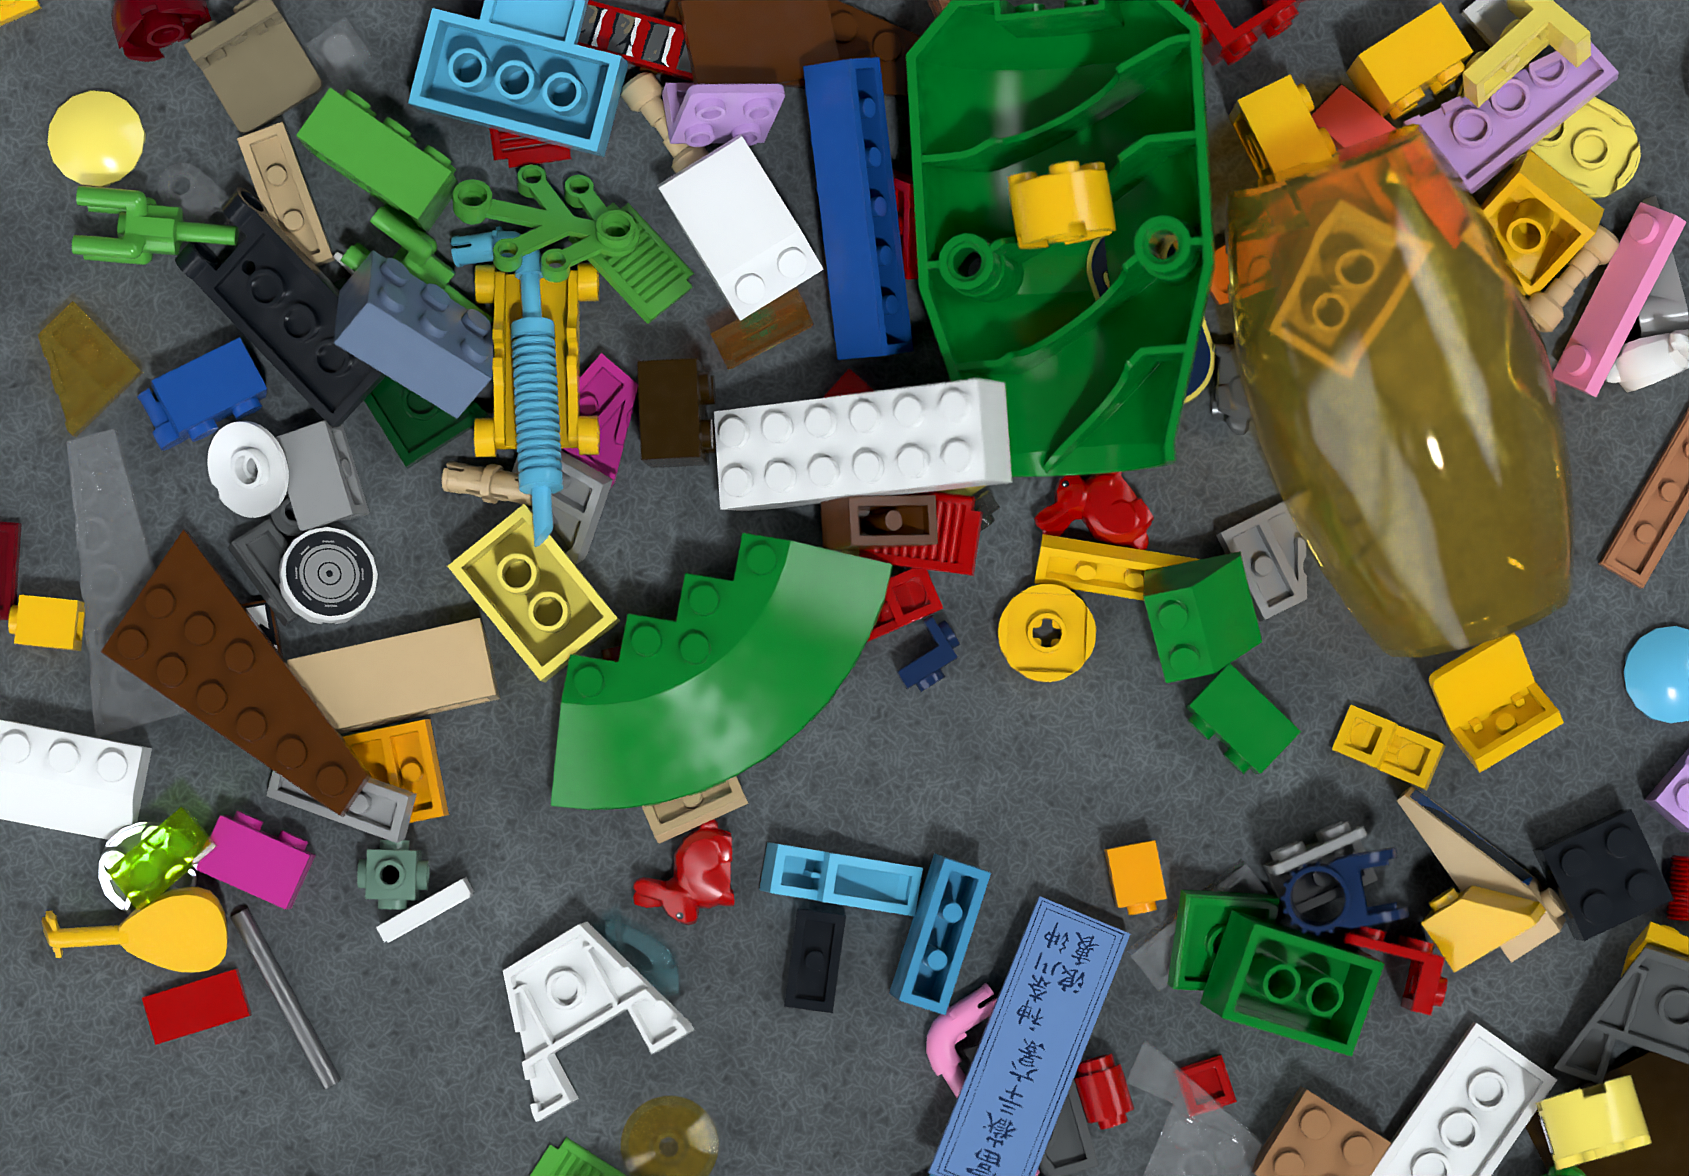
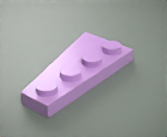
[1403,42,1619,199]

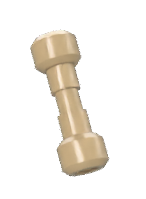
[621,72,709,173]
[1522,225,1620,333]

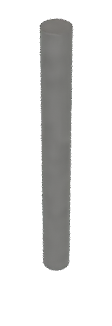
[230,908,341,1090]

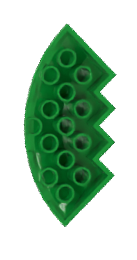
[551,533,893,810]

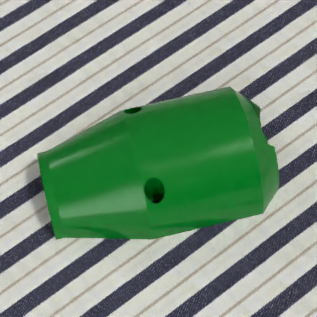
[906,0,1216,477]

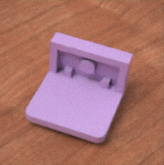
[662,83,785,147]

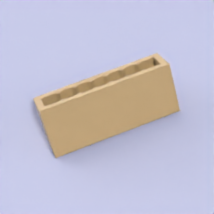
[287,618,500,734]

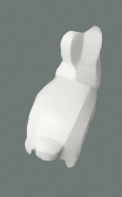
[1605,329,1689,393]

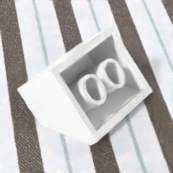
[0,720,152,840]

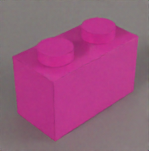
[196,810,316,910]

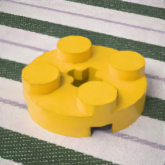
[997,584,1096,682]

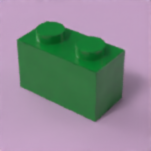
[1185,664,1301,775]

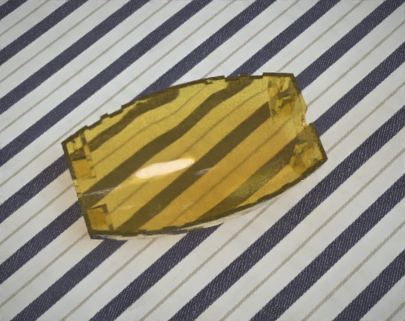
[1225,124,1575,658]

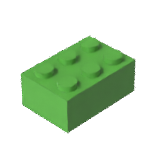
[296,88,459,233]

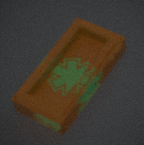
[710,289,814,370]

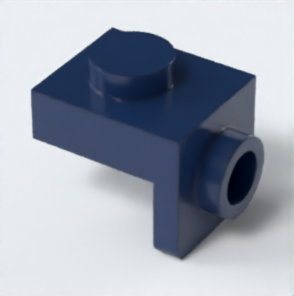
[897,616,960,692]

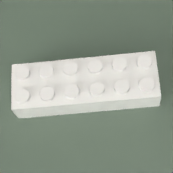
[714,379,1012,511]

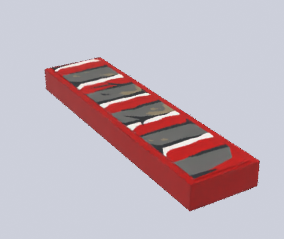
[577,0,694,82]

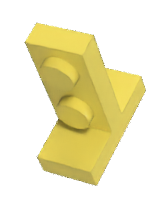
[1462,0,1591,108]

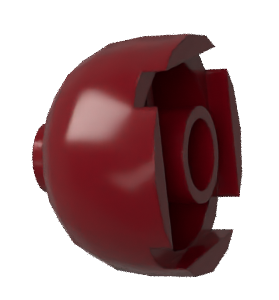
[111,0,212,62]

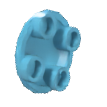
[1623,626,1689,723]

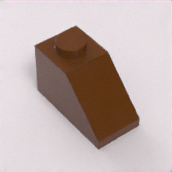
[821,495,938,551]

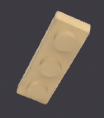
[237,122,335,267]

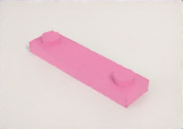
[1551,202,1686,397]

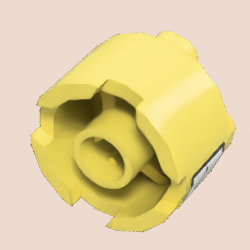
[1536,1075,1651,1170]

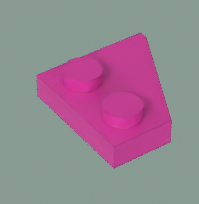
[562,353,638,488]

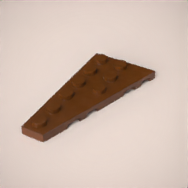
[100,529,371,817]

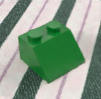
[1143,551,1262,683]

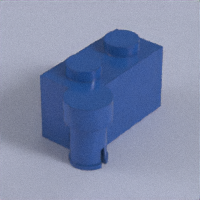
[137,337,267,451]

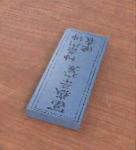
[927,896,1130,1176]

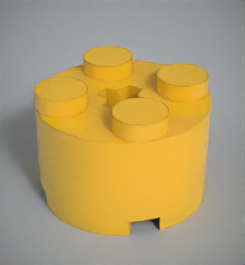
[1008,161,1116,249]

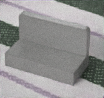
[275,420,370,531]

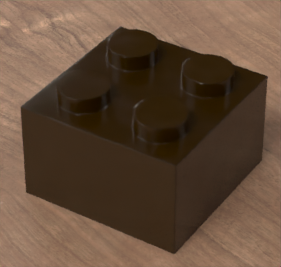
[637,358,716,468]

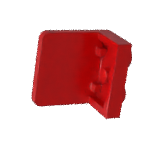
[1184,0,1302,67]
[1336,926,1448,1015]

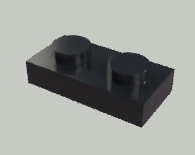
[784,908,846,1013]

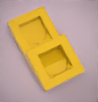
[1332,705,1446,791]

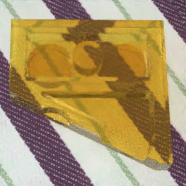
[38,301,144,437]

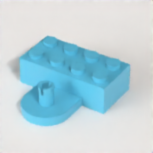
[408,0,629,157]

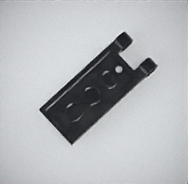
[175,187,387,428]

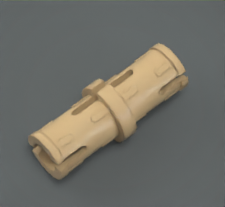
[442,461,532,507]

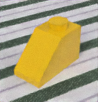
[1421,885,1546,973]

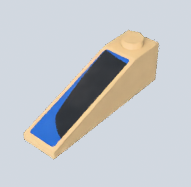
[1396,786,1566,963]

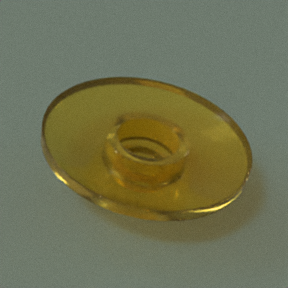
[621,1096,719,1176]

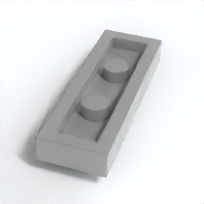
[266,771,417,843]

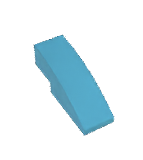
[759,842,923,916]

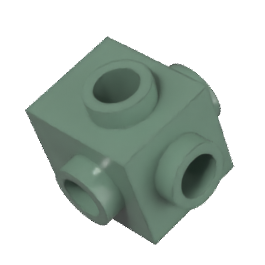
[357,839,430,910]

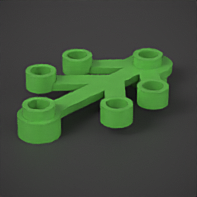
[453,165,640,282]

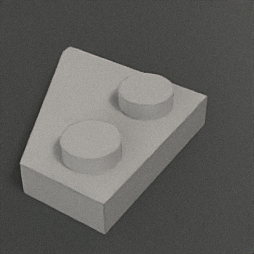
[512,450,613,564]
[1216,493,1307,622]

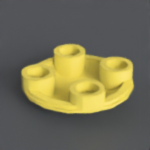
[48,91,146,188]

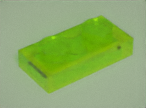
[106,806,217,910]

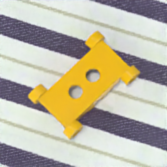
[474,262,600,457]

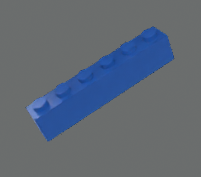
[803,57,914,360]

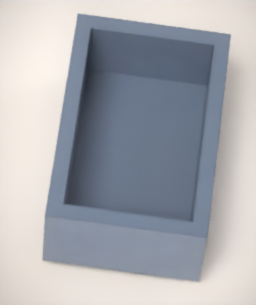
[334,251,493,418]

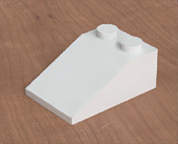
[657,134,824,321]

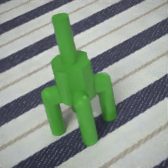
[72,186,239,265]
[340,204,494,324]

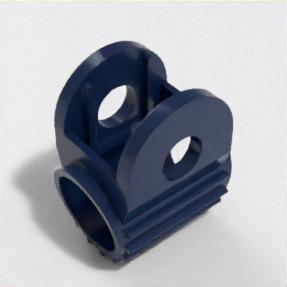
[1281,847,1409,936]

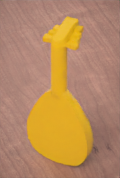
[42,887,228,972]

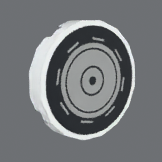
[279,527,378,624]

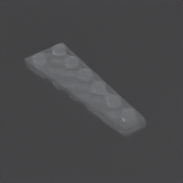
[67,428,189,737]

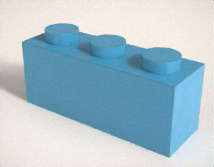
[889,853,991,1015]

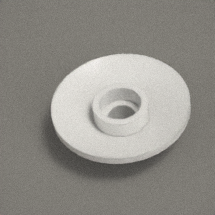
[208,421,289,518]

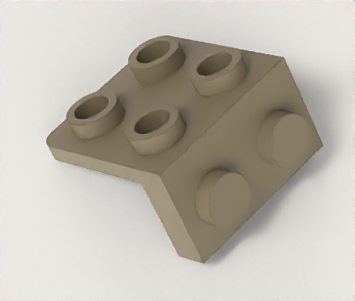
[184,0,323,134]

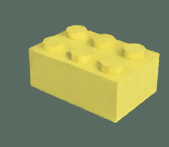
[447,504,620,683]

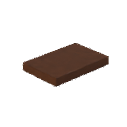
[678,0,839,85]

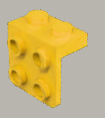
[1429,629,1564,773]

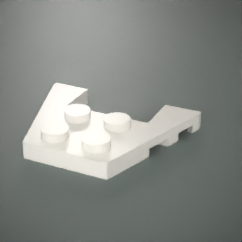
[503,922,695,1122]

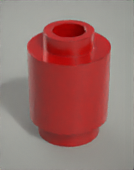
[1074,1053,1135,1130]

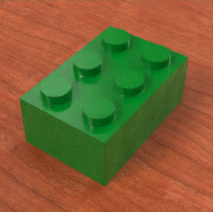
[1200,910,1385,1057]

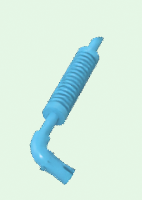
[451,226,563,547]

